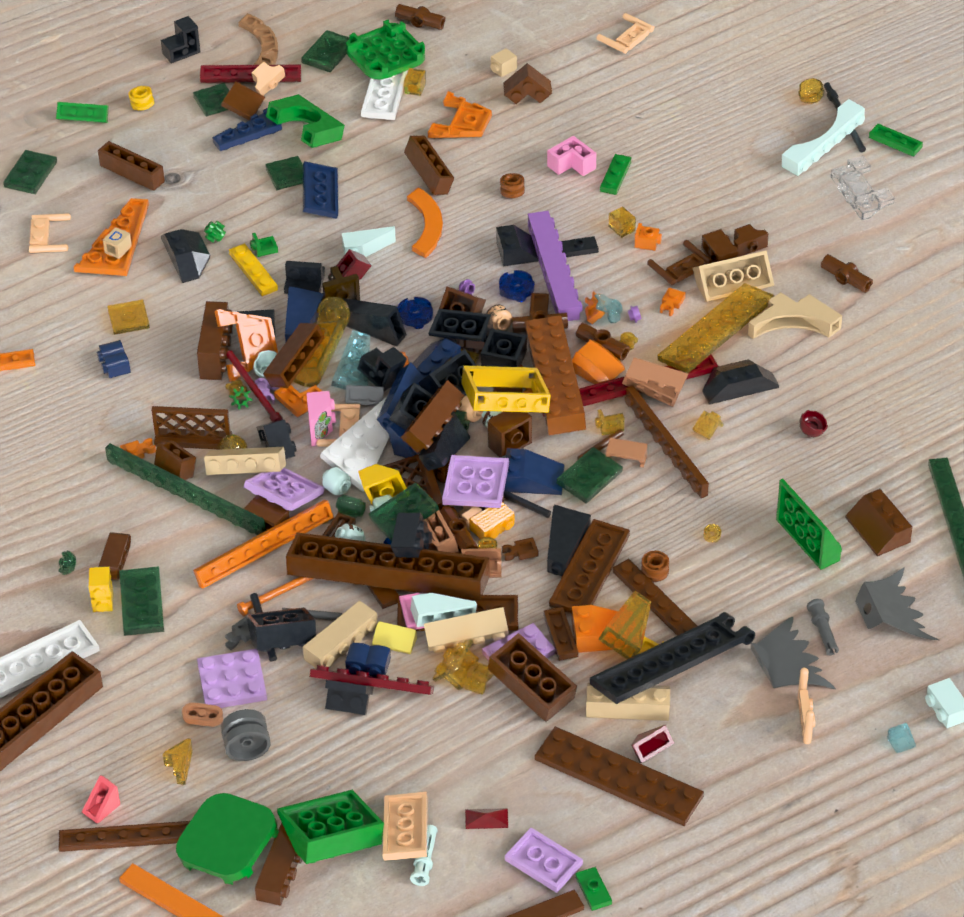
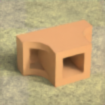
[252,62,285,96]

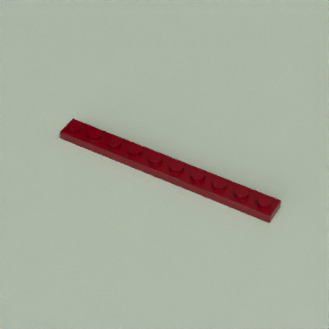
[541,354,718,417]

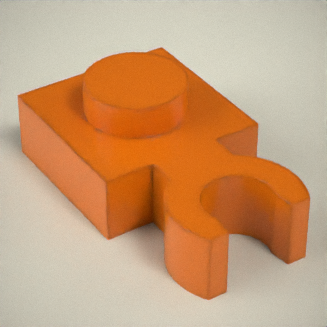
[660,288,686,316]
[585,291,605,324]
[120,438,156,463]

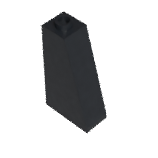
[334,298,407,346]
[418,411,470,471]
[547,504,591,576]

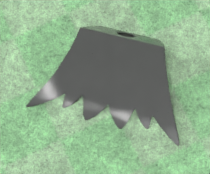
[855,567,939,640]
[751,617,836,689]

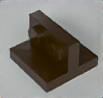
[322,266,360,314]

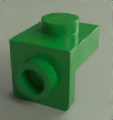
[250,233,278,257]

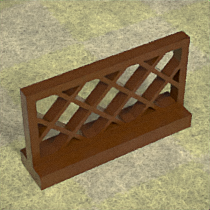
[151,406,233,450]
[383,450,444,513]

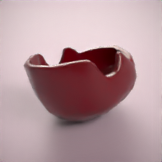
[799,410,828,438]

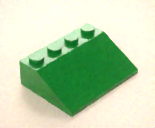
[776,478,842,570]
[277,789,384,864]

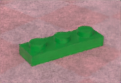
[56,102,109,123]
[869,124,923,157]
[600,154,632,195]

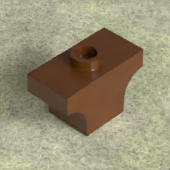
[734,224,769,257]

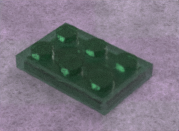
[301,30,349,72]
[3,150,57,195]
[556,447,623,504]
[368,483,439,541]

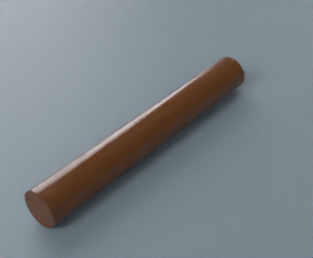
[577,429,624,463]

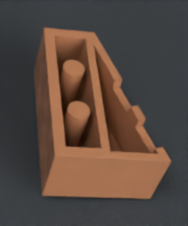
[622,358,688,407]
[397,498,459,553]

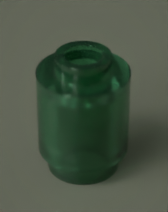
[336,494,366,518]

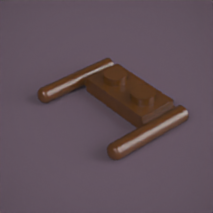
[647,240,712,285]

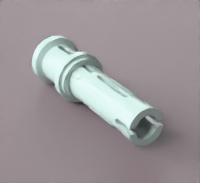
[410,825,438,886]

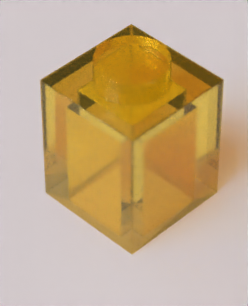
[404,68,426,96]
[608,206,636,238]

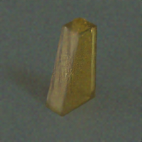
[598,591,651,659]

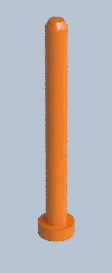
[237,577,314,616]

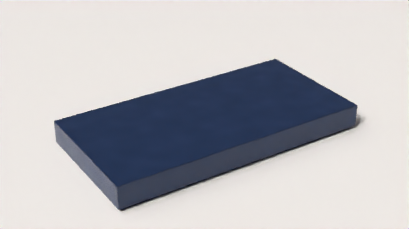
[303,161,338,219]

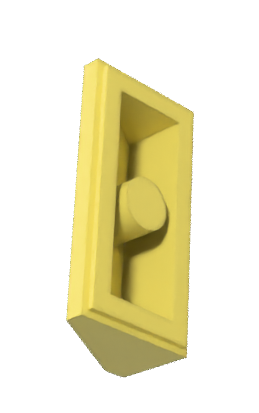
[372,621,417,654]

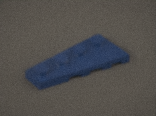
[212,108,282,151]

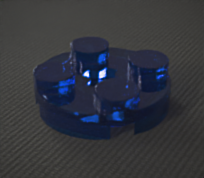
[499,270,535,302]
[397,297,433,329]

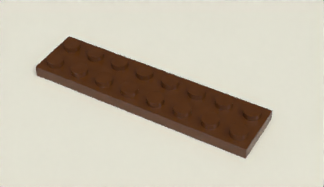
[535,726,704,826]

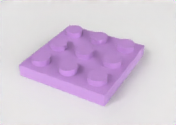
[442,455,509,508]
[244,468,325,511]
[197,649,267,708]

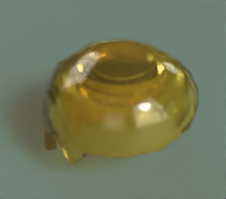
[798,78,824,104]
[216,434,248,450]

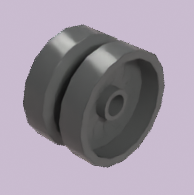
[220,709,271,761]

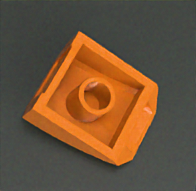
[572,340,625,384]

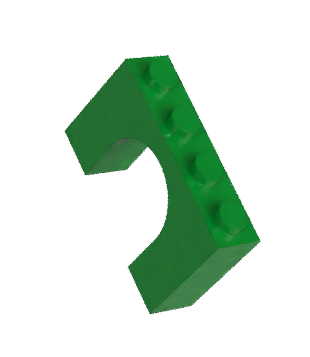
[266,94,345,148]

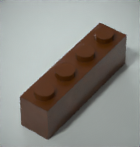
[404,135,454,195]
[98,141,165,191]
[263,323,325,388]
[400,380,465,453]
[255,822,302,906]

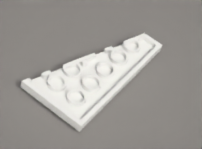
[320,397,389,492]

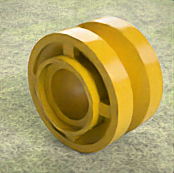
[128,86,154,110]

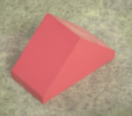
[82,775,120,823]

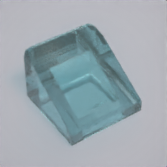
[887,723,916,753]

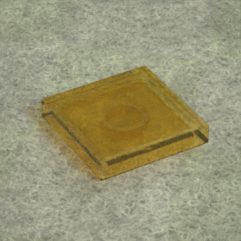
[107,299,150,335]

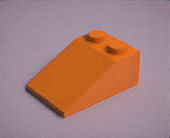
[572,605,637,653]

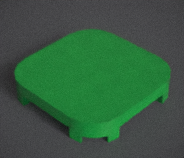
[346,20,425,79]
[176,793,279,885]

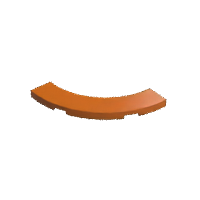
[407,187,443,258]

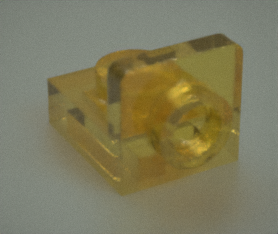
[595,409,625,436]
[465,662,494,695]

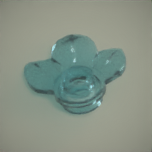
[594,293,623,323]

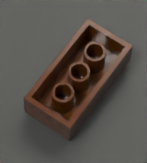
[197,301,233,380]
[487,633,577,722]

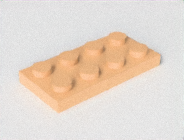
[383,792,428,861]

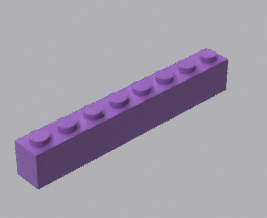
[528,211,583,321]

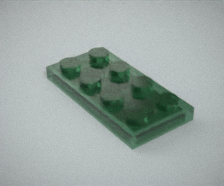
[119,566,164,636]

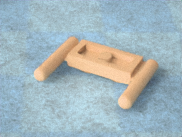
[596,13,654,54]
[29,213,71,253]
[316,404,360,447]
[797,668,815,744]

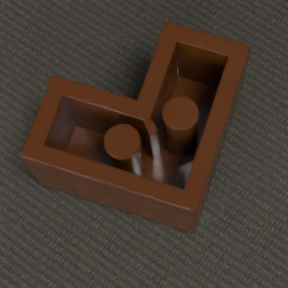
[503,63,552,104]

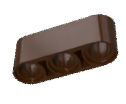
[98,532,131,581]

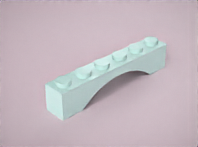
[782,99,865,176]

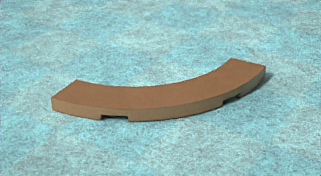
[239,13,278,65]

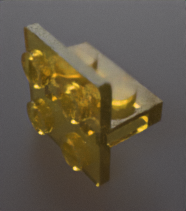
[432,639,479,690]

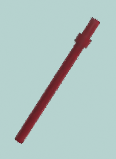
[226,350,283,422]

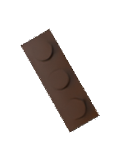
[543,607,578,661]

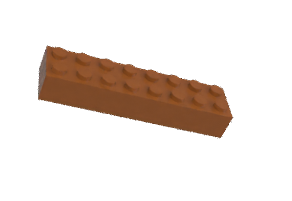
[525,315,586,435]

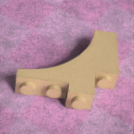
[748,292,842,339]

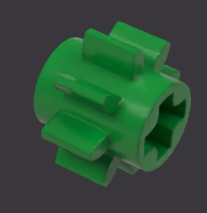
[204,221,226,243]
[229,386,252,410]

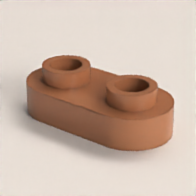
[182,703,223,727]

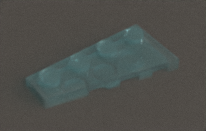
[331,330,370,390]

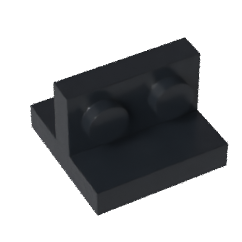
[284,261,325,294]
[325,680,374,715]

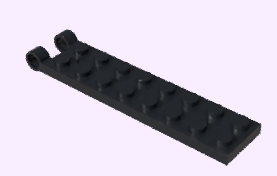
[590,612,755,704]

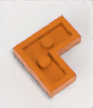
[274,385,322,417]

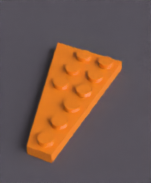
[74,198,149,276]

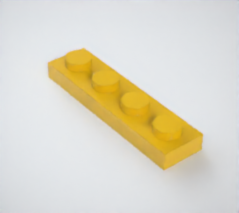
[229,243,278,297]

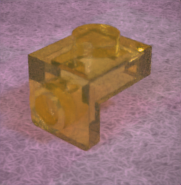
[692,410,724,440]

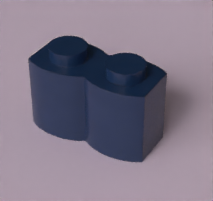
[97,340,131,378]
[345,643,391,677]

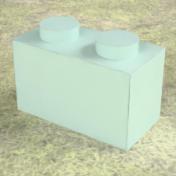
[925,678,964,728]

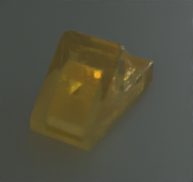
[163,738,193,785]

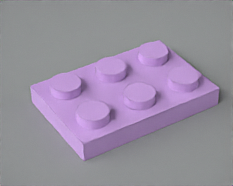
[482,623,555,661]
[505,828,583,893]

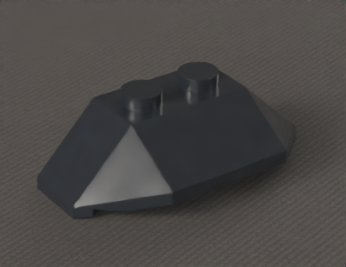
[161,229,210,283]
[702,359,779,405]

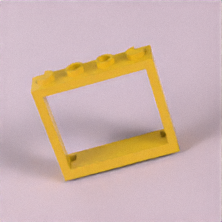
[461,366,551,413]

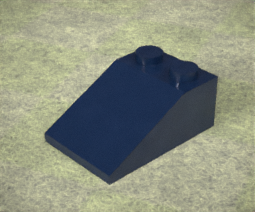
[504,448,564,495]

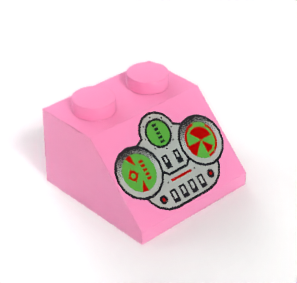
[307,391,336,446]

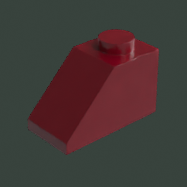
[328,249,372,280]

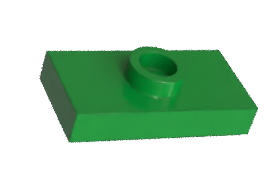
[575,866,612,911]

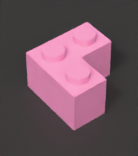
[547,136,596,176]

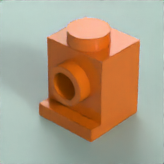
[635,223,662,251]

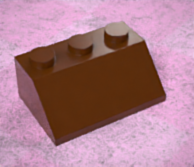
[845,489,913,556]

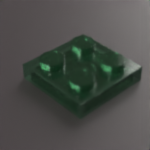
[193,83,229,117]
[265,156,303,191]

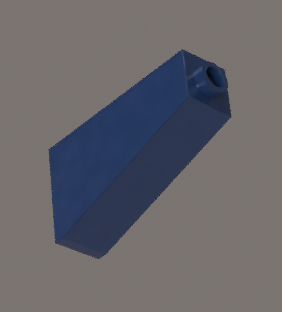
[285,287,324,343]
[376,362,424,434]

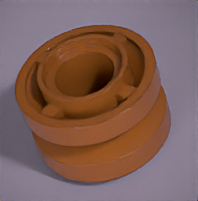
[500,173,525,198]
[641,550,669,582]

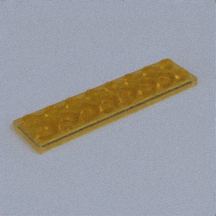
[658,283,775,373]

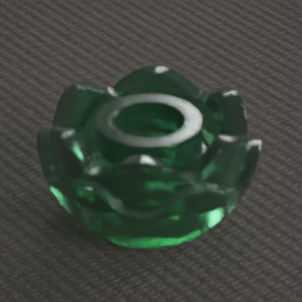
[58,550,76,575]

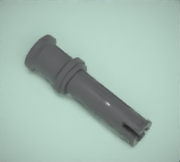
[807,599,839,655]

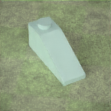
[342,226,396,257]
[410,593,477,627]

